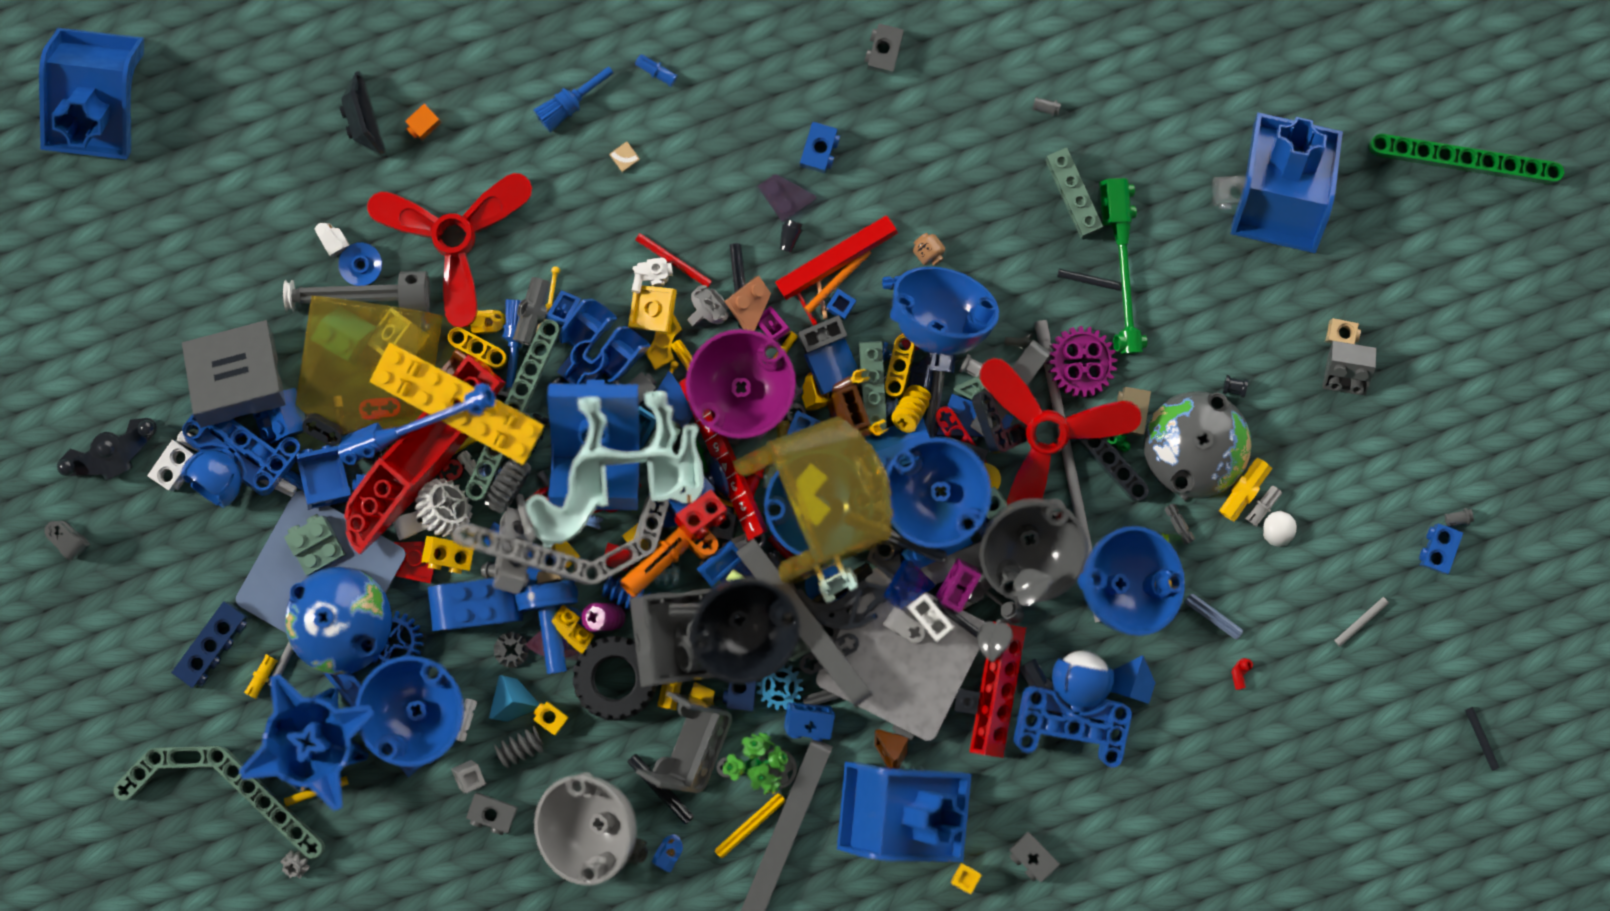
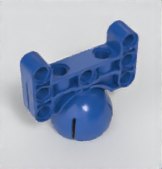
[180,414,301,508]

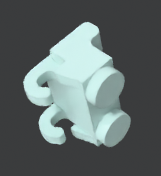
[817,561,859,603]

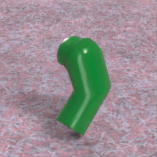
[1107,434,1131,452]

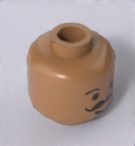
[913,233,946,266]

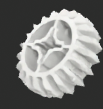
[414,478,473,537]

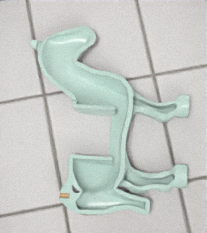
[526,391,703,549]

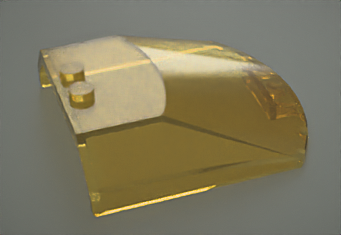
[296,295,443,434]

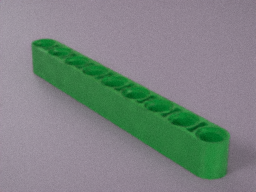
[1368,134,1564,185]

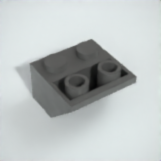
[1322,341,1376,396]

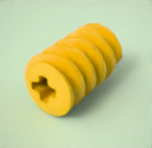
[892,385,932,433]

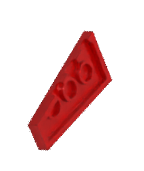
[393,541,439,584]

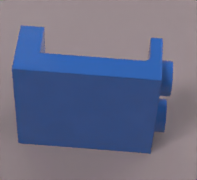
[296,445,351,510]

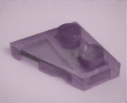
[758,174,817,222]

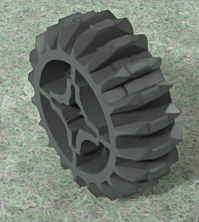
[485,459,531,513]

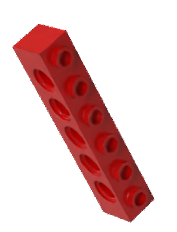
[969,622,1026,758]

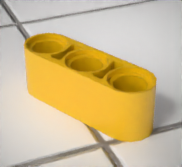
[448,327,508,369]
[885,334,916,398]

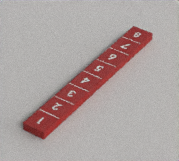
[679,378,768,541]

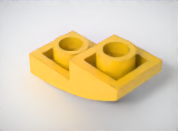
[552,605,595,654]

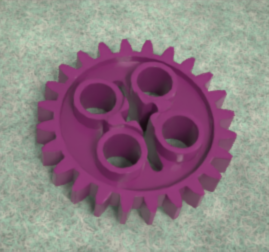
[1046,326,1117,397]

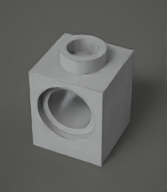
[451,760,485,793]

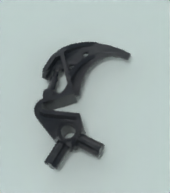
[796,519,903,630]

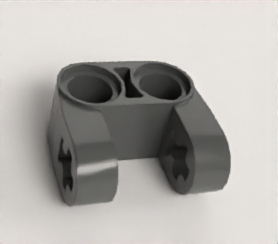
[44,520,90,561]

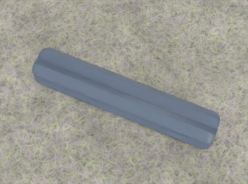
[1185,594,1243,639]

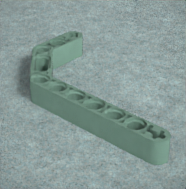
[113,746,325,858]

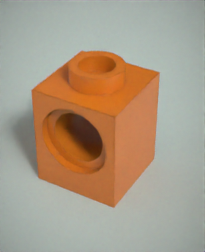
[405,104,441,140]

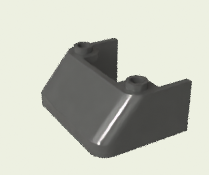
[636,691,732,793]

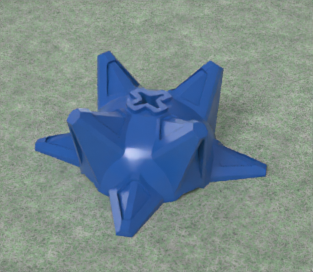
[239,674,374,811]

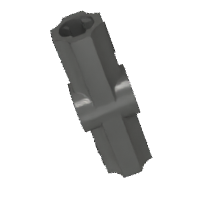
[513,277,551,346]

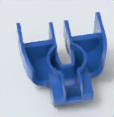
[557,299,651,384]

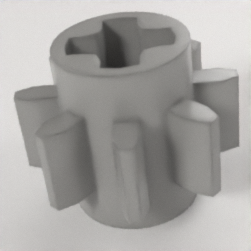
[281,850,310,878]

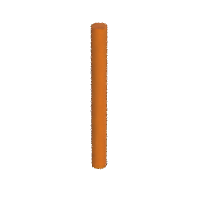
[804,251,871,314]

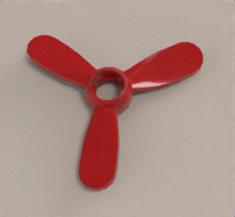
[367,173,532,328]
[979,358,1142,505]

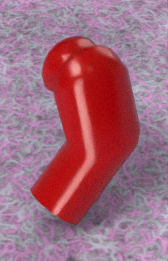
[1232,658,1253,690]

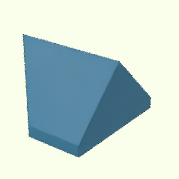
[489,675,540,722]

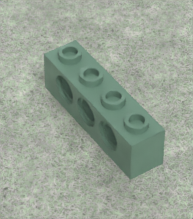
[1045,147,1103,239]
[859,341,887,430]

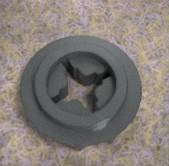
[494,632,529,668]

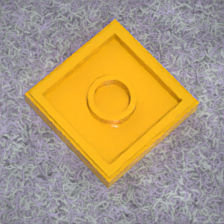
[628,285,677,333]

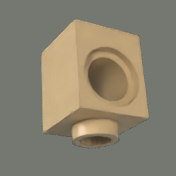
[1325,318,1361,344]

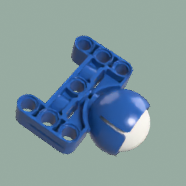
[1014,651,1132,767]

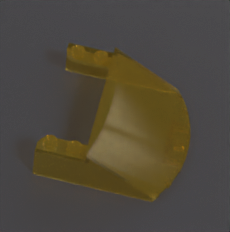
[733,416,893,583]

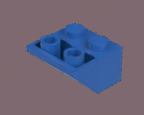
[253,388,306,445]

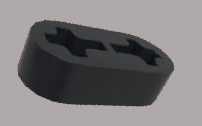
[302,413,344,446]

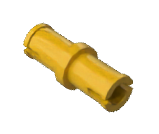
[244,654,278,699]

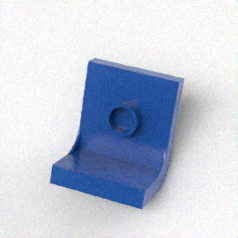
[39,28,144,160]
[1230,113,1343,253]
[548,380,641,510]
[837,762,971,862]

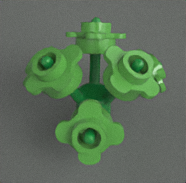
[723,732,788,795]

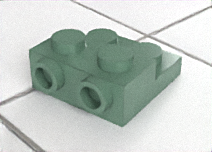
[284,514,346,576]

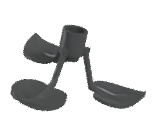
[967,567,1053,662]

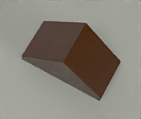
[874,729,908,769]

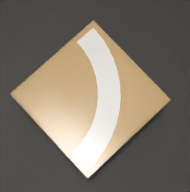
[609,142,640,173]

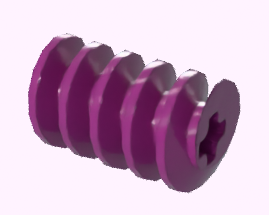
[582,603,625,631]

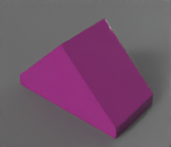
[757,306,791,343]

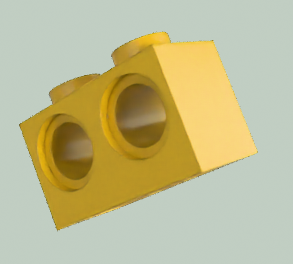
[421,536,474,574]

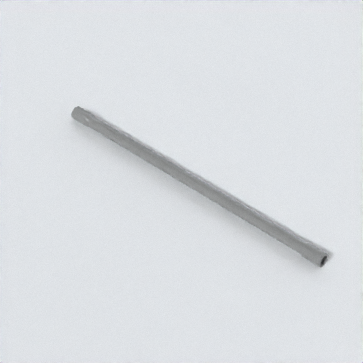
[1034,320,1101,622]

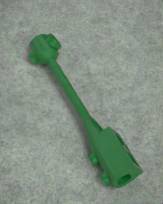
[1099,178,1148,355]

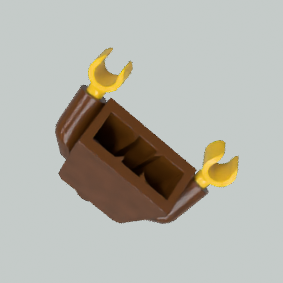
[827,369,888,439]

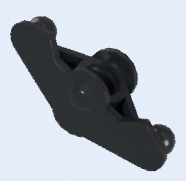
[57,418,157,480]

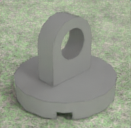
[687,285,729,327]

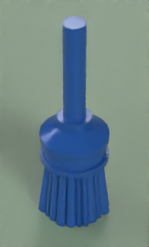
[533,66,614,133]
[502,299,522,388]

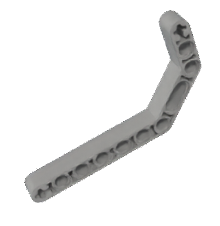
[452,495,669,585]

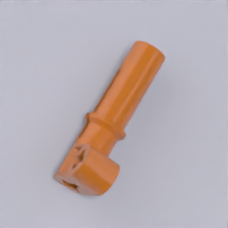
[620,520,718,597]

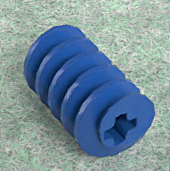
[602,574,651,611]

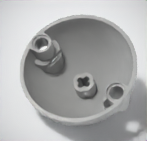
[534,772,637,885]

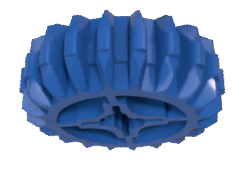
[366,611,424,665]

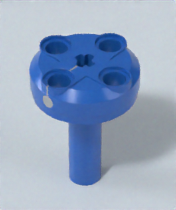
[515,580,579,674]

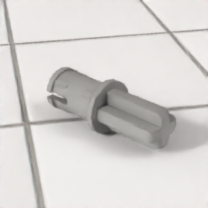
[1245,486,1282,527]

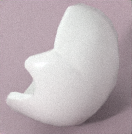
[1263,511,1297,547]

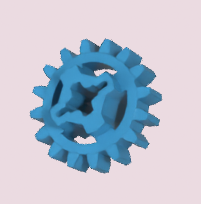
[756,665,804,710]

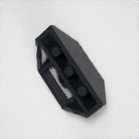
[339,71,388,158]

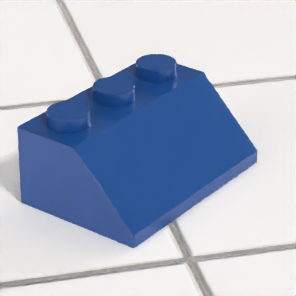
[861,417,931,479]

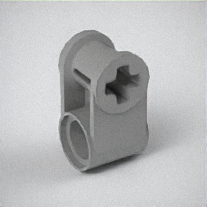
[883,606,926,644]

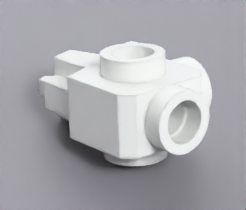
[632,258,673,293]

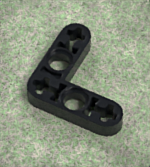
[972,391,1027,454]

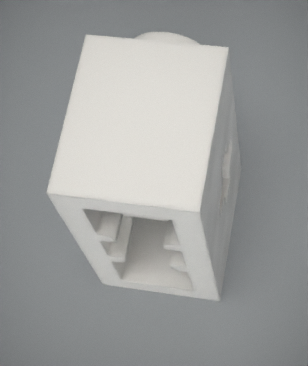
[907,594,953,642]

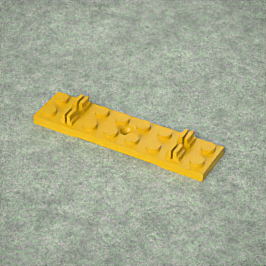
[369,343,545,465]

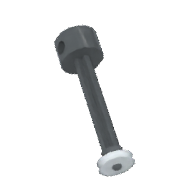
[283,271,431,313]

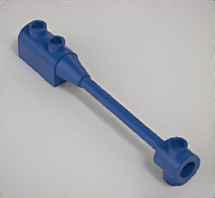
[338,384,496,465]

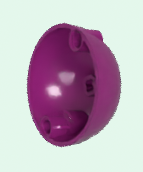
[686,329,795,438]

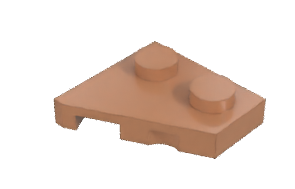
[724,276,771,331]

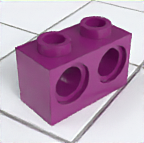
[936,558,981,613]

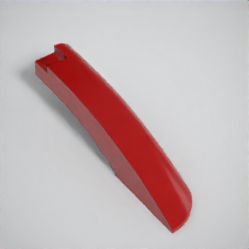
[344,355,506,555]

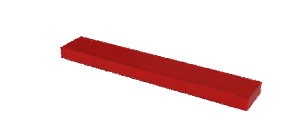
[775,215,899,300]

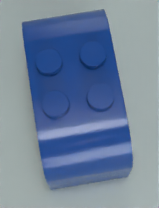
[428,578,523,632]

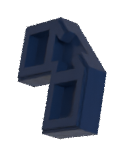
[908,353,956,393]

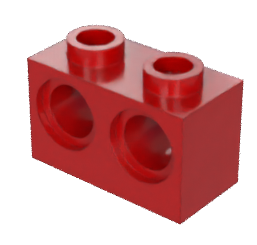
[675,489,727,541]

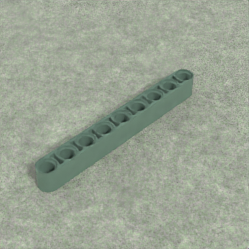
[466,319,561,501]

